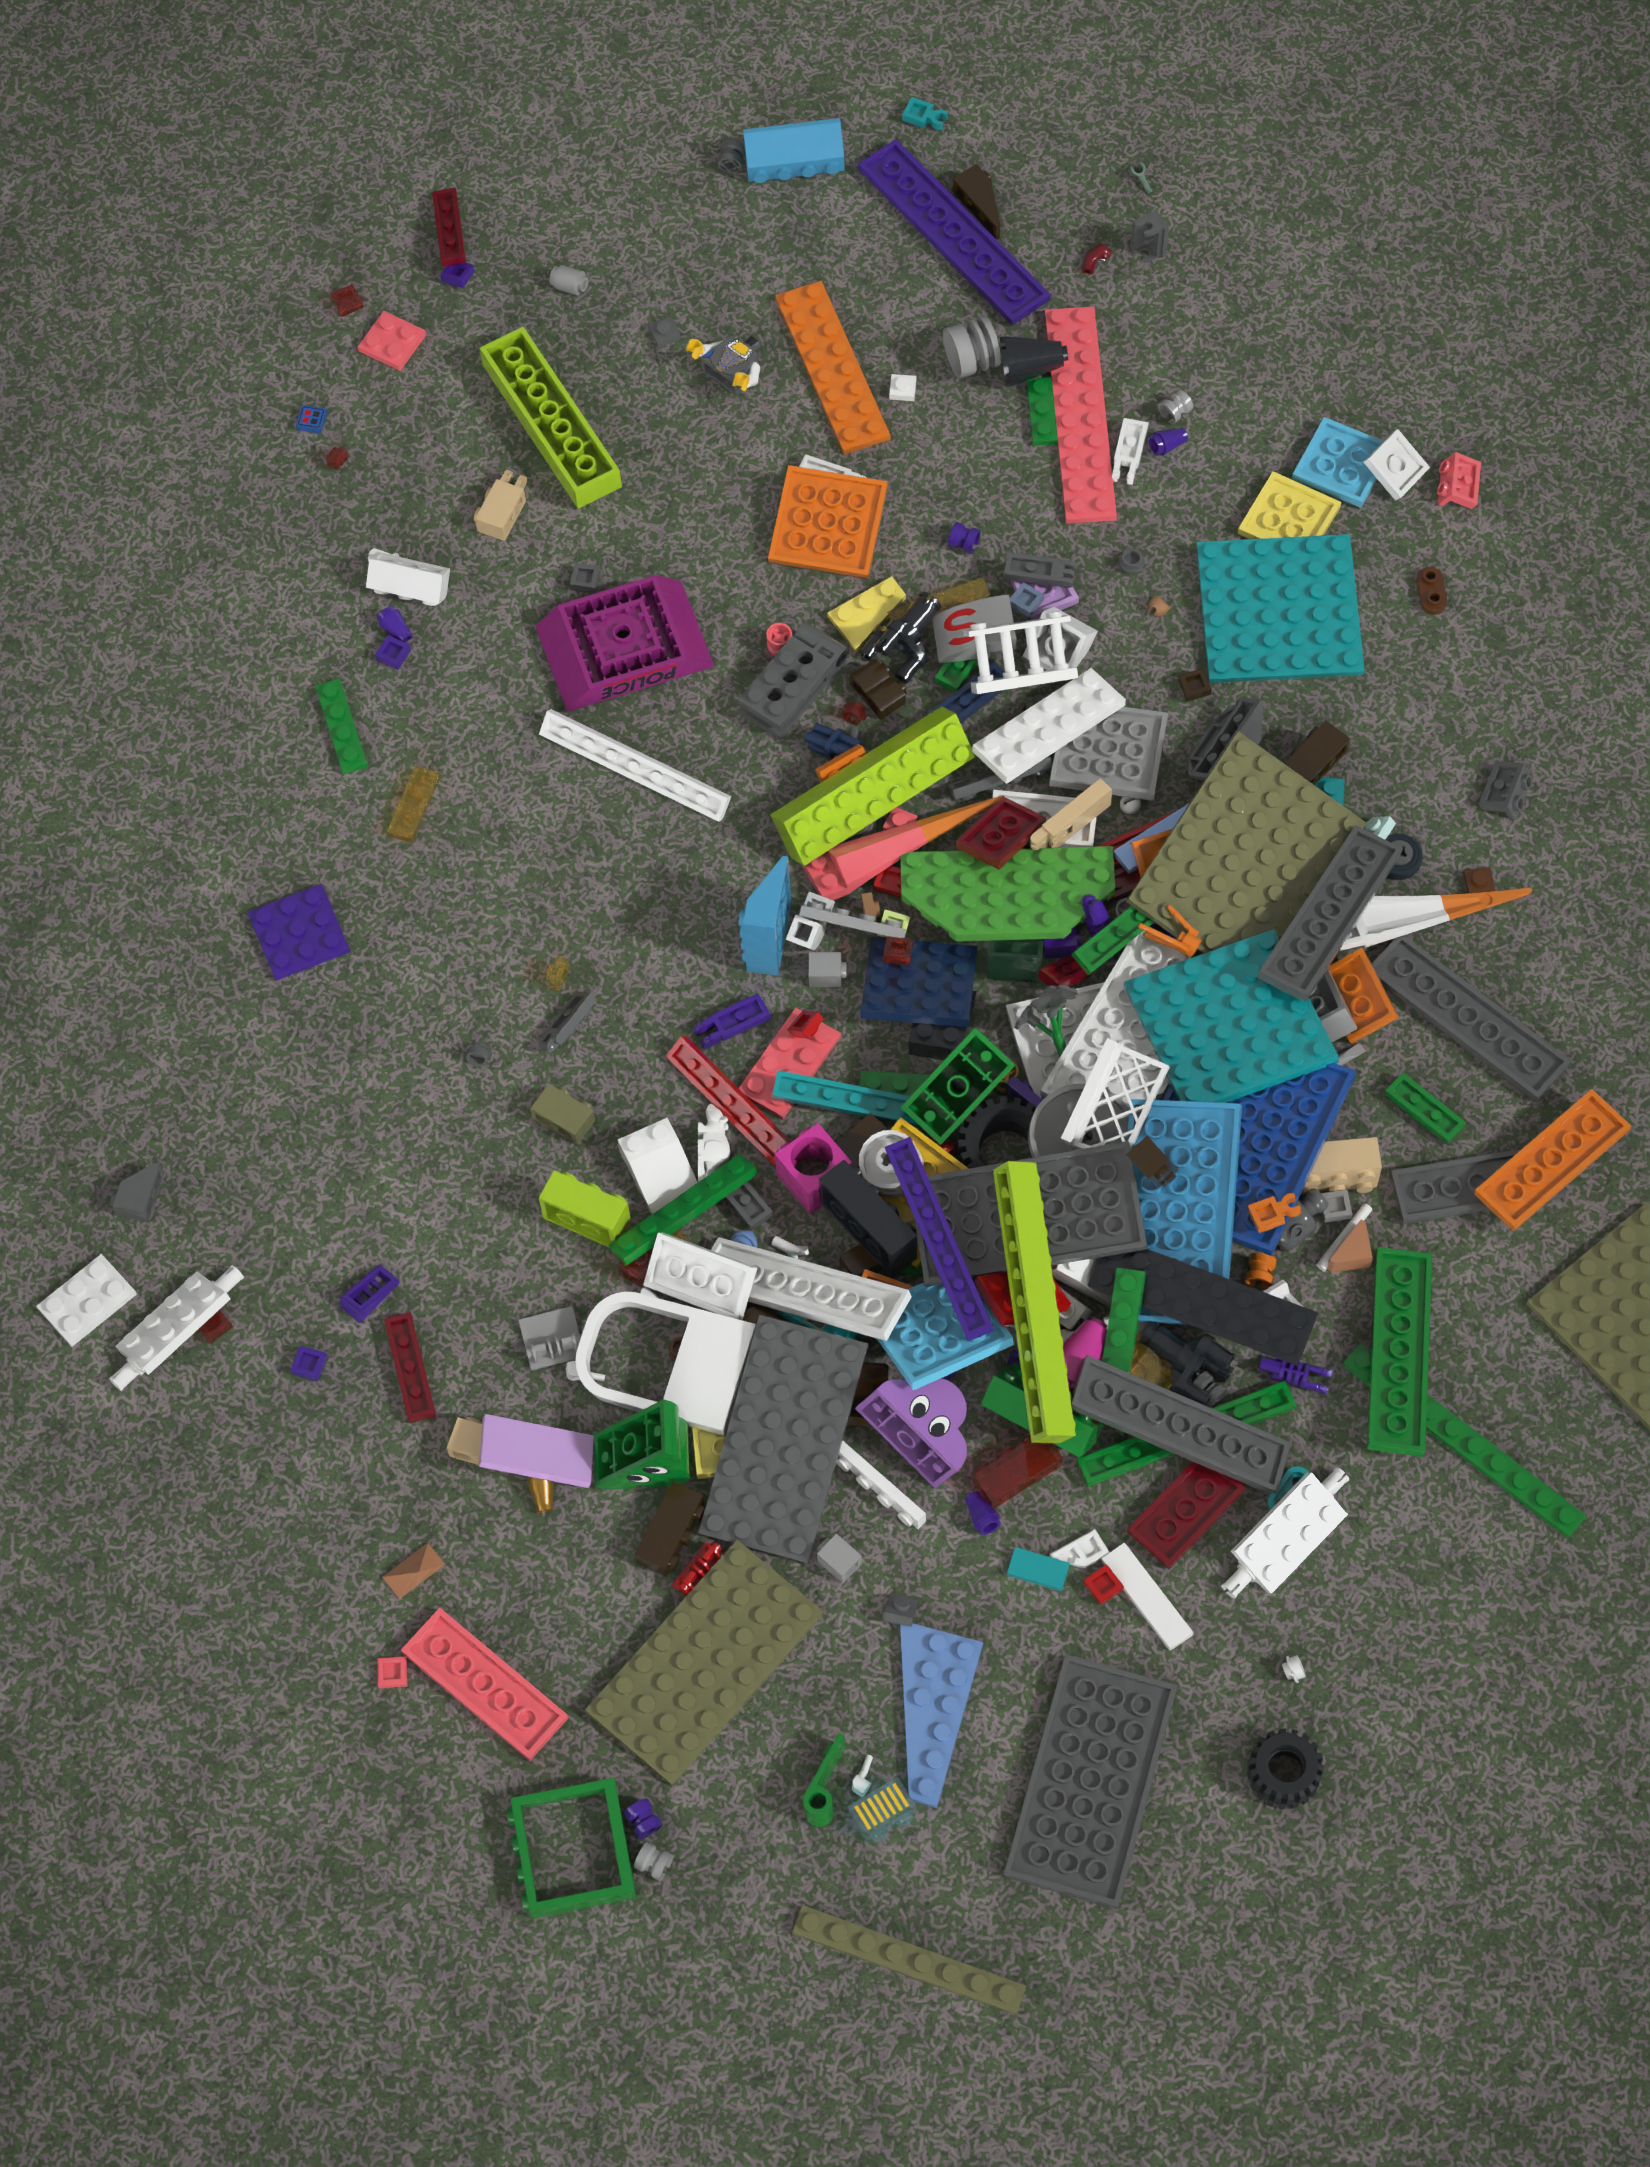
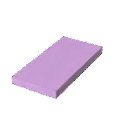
[479,1414,594,1488]

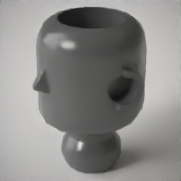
[1278,1188,1329,1251]

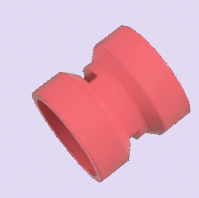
[766,623,792,656]

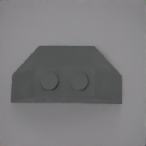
[1187,697,1263,781]

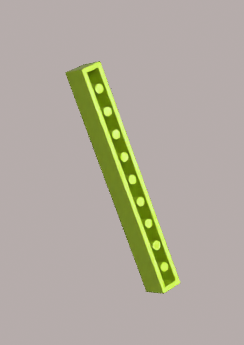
[993,1161,1076,1443]

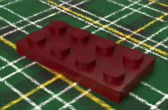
[1127,1461,1246,1570]

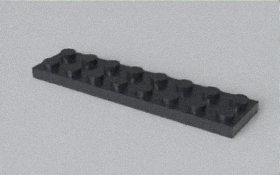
[1088,1249,1318,1366]

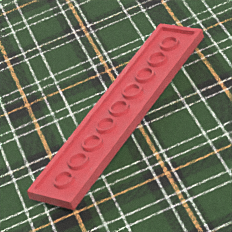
[1045,307,1117,524]

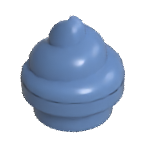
[731,1230,758,1248]

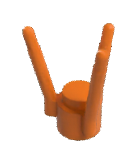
[1138,905,1202,958]

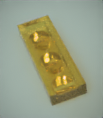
[387,766,440,843]

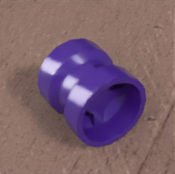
[948,522,981,554]
[623,1798,663,1840]

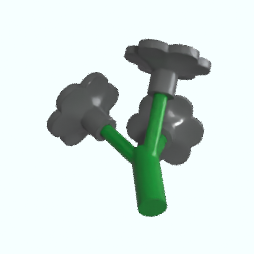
[1014,985,1078,1058]

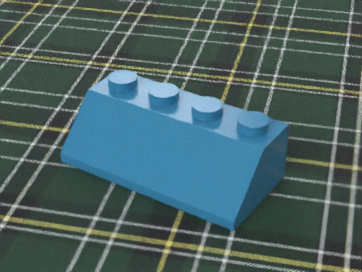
[743,118,845,183]

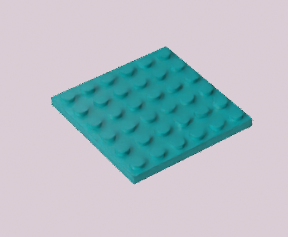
[1196,534,1365,683]
[1124,929,1339,1103]

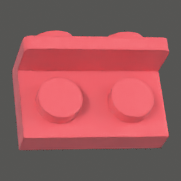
[1437,452,1481,509]

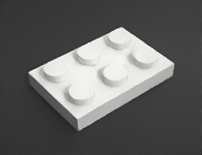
[36,1254,137,1347]

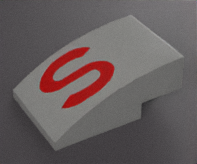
[932,594,1016,663]

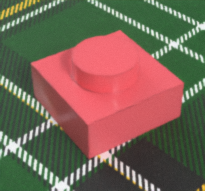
[883,807,918,831]

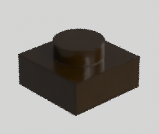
[1178,668,1212,702]

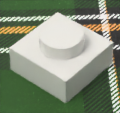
[889,374,916,401]

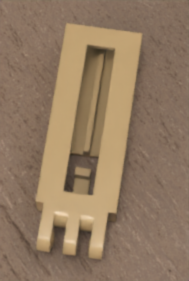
[1030,778,1112,850]

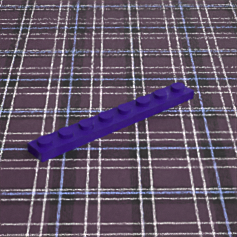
[885,1137,994,1341]

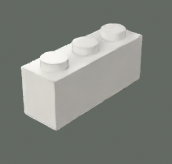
[366,552,450,606]

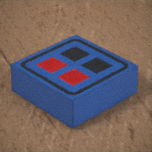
[296,405,327,434]

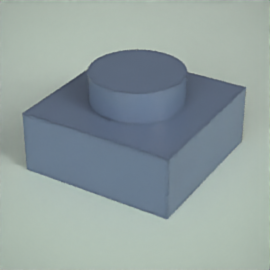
[1010,582,1044,618]

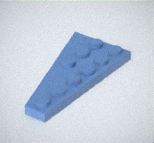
[900,1623,983,1808]

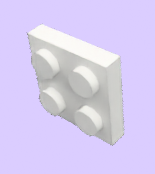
[1363,429,1430,501]

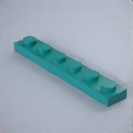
[772,1070,923,1129]

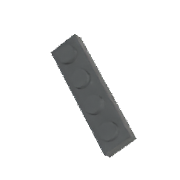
[946,756,1053,801]

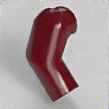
[1082,244,1112,275]

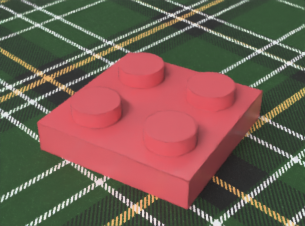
[358,311,426,371]

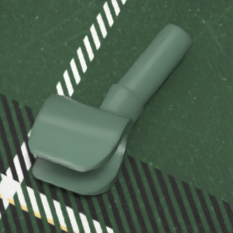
[1129,162,1153,194]

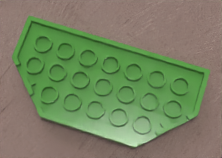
[901,846,1115,942]

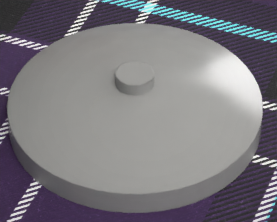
[1028,1084,1129,1158]

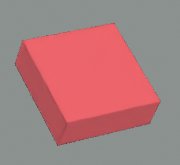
[377,1656,408,1688]

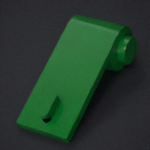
[803,1733,846,1827]

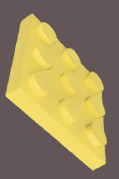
[1238,471,1341,539]

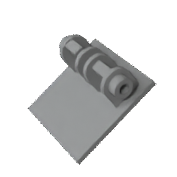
[519,1306,581,1371]

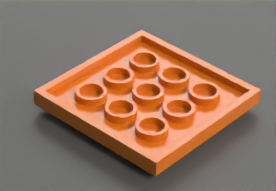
[768,465,888,579]

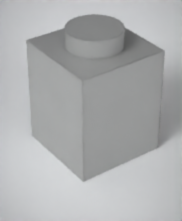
[809,952,847,987]
[817,1534,862,1584]

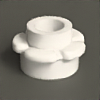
[1282,1655,1306,1683]

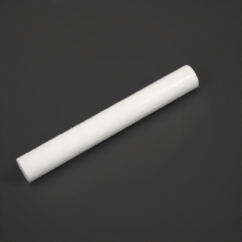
[1316,1203,1372,1272]

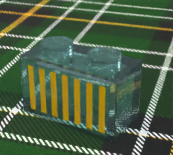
[847,1777,916,1843]

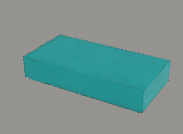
[1007,1547,1070,1592]

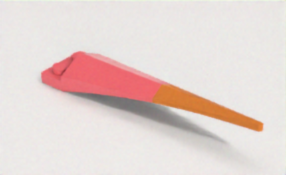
[803,795,1005,900]

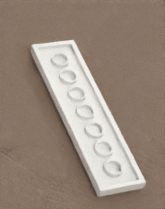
[711,1237,912,1341]

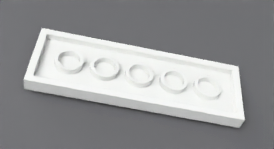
[972,668,1126,784]

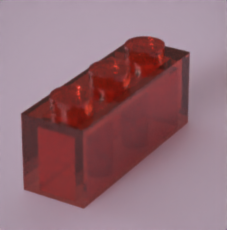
[973,1435,1063,1509]

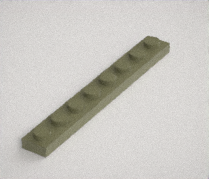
[792,1905,1027,2016]

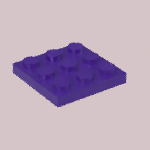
[247,884,350,981]

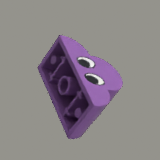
[855,1378,967,1488]

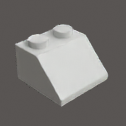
[1023,607,1098,681]

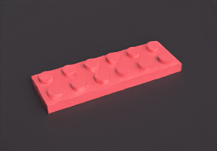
[401,1608,569,1761]

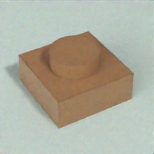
[861,892,881,922]

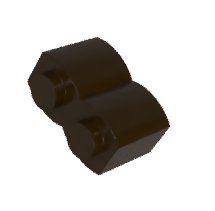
[850,659,907,720]

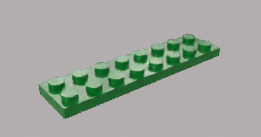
[1367,1247,1432,1457]

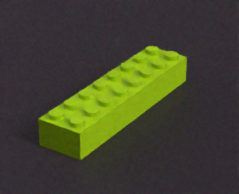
[480,327,622,509]
[770,706,975,866]

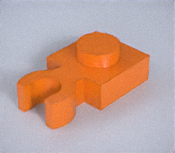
[1248,1193,1301,1233]

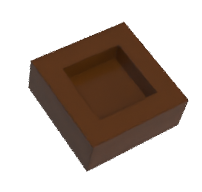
[1463,867,1495,894]

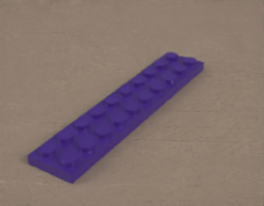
[858,139,1050,326]

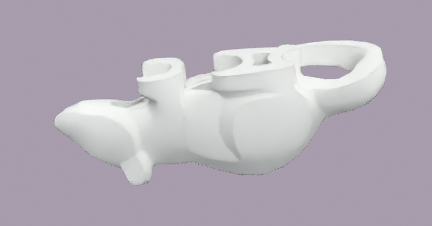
[698,1104,730,1182]

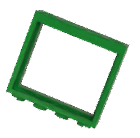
[507,1778,636,1919]

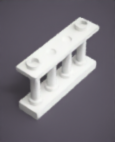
[963,611,1078,694]

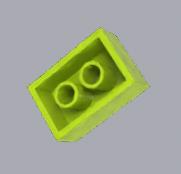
[539,1170,631,1247]

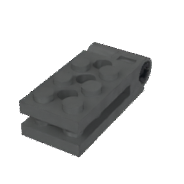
[738,622,850,740]

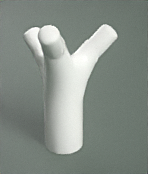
[771,1236,809,1259]

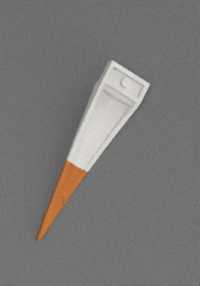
[1340,888,1532,951]

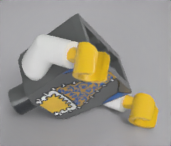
[686,336,761,396]

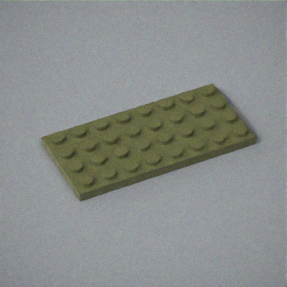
[585,1540,824,1787]

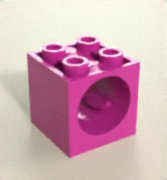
[775,1123,852,1214]

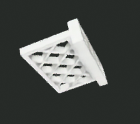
[1061,1038,1170,1151]

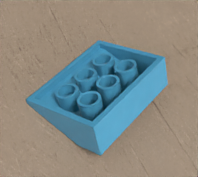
[739,856,791,976]

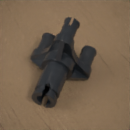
[859,591,941,684]
[1139,1322,1236,1406]

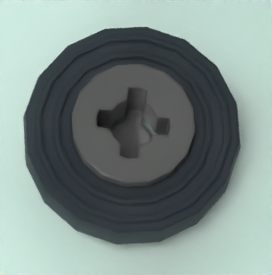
[1385,833,1423,880]

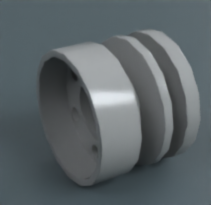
[943,316,1001,379]

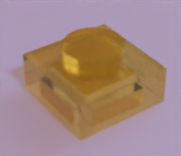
[546,956,570,992]

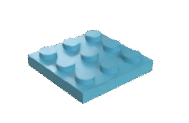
[1292,417,1383,508]

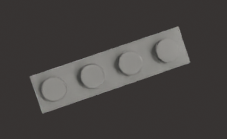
[799,901,906,940]

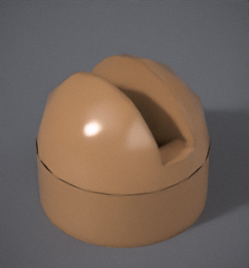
[1148,594,1171,617]

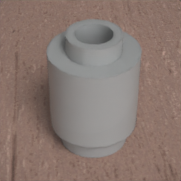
[549,265,588,295]

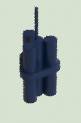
[804,723,861,761]

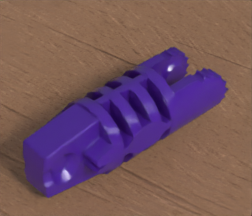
[1081,894,1118,956]
[1259,1358,1333,1395]

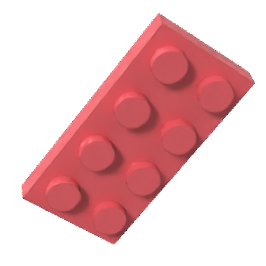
[739,1008,841,1120]

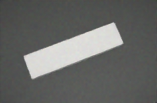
[1101,1543,1193,1651]

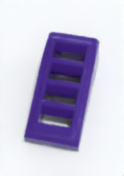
[340,1264,399,1323]

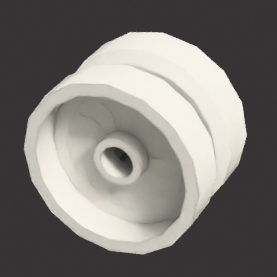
[859,1130,924,1198]

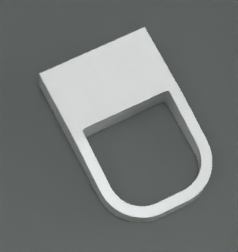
[576,1292,756,1436]

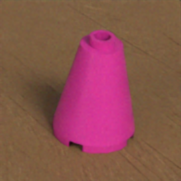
[1063,1318,1108,1390]

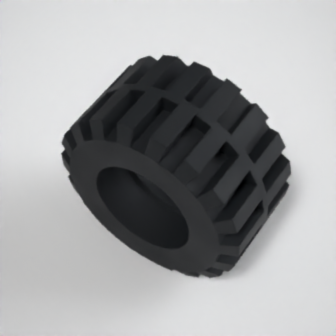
[1247,1728,1324,1809]

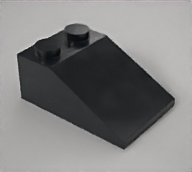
[909,991,977,1061]

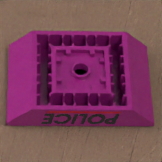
[535,575,714,712]

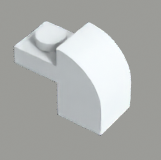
[786,892,835,950]

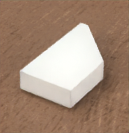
[1050,1529,1110,1568]

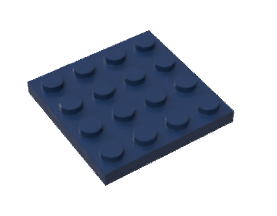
[860,937,978,1027]

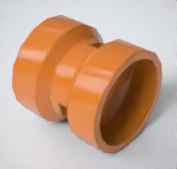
[1245,1253,1277,1289]

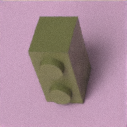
[530,1084,595,1145]

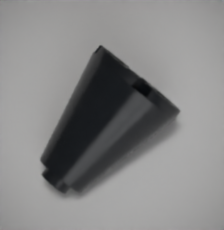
[1000,336,1069,387]

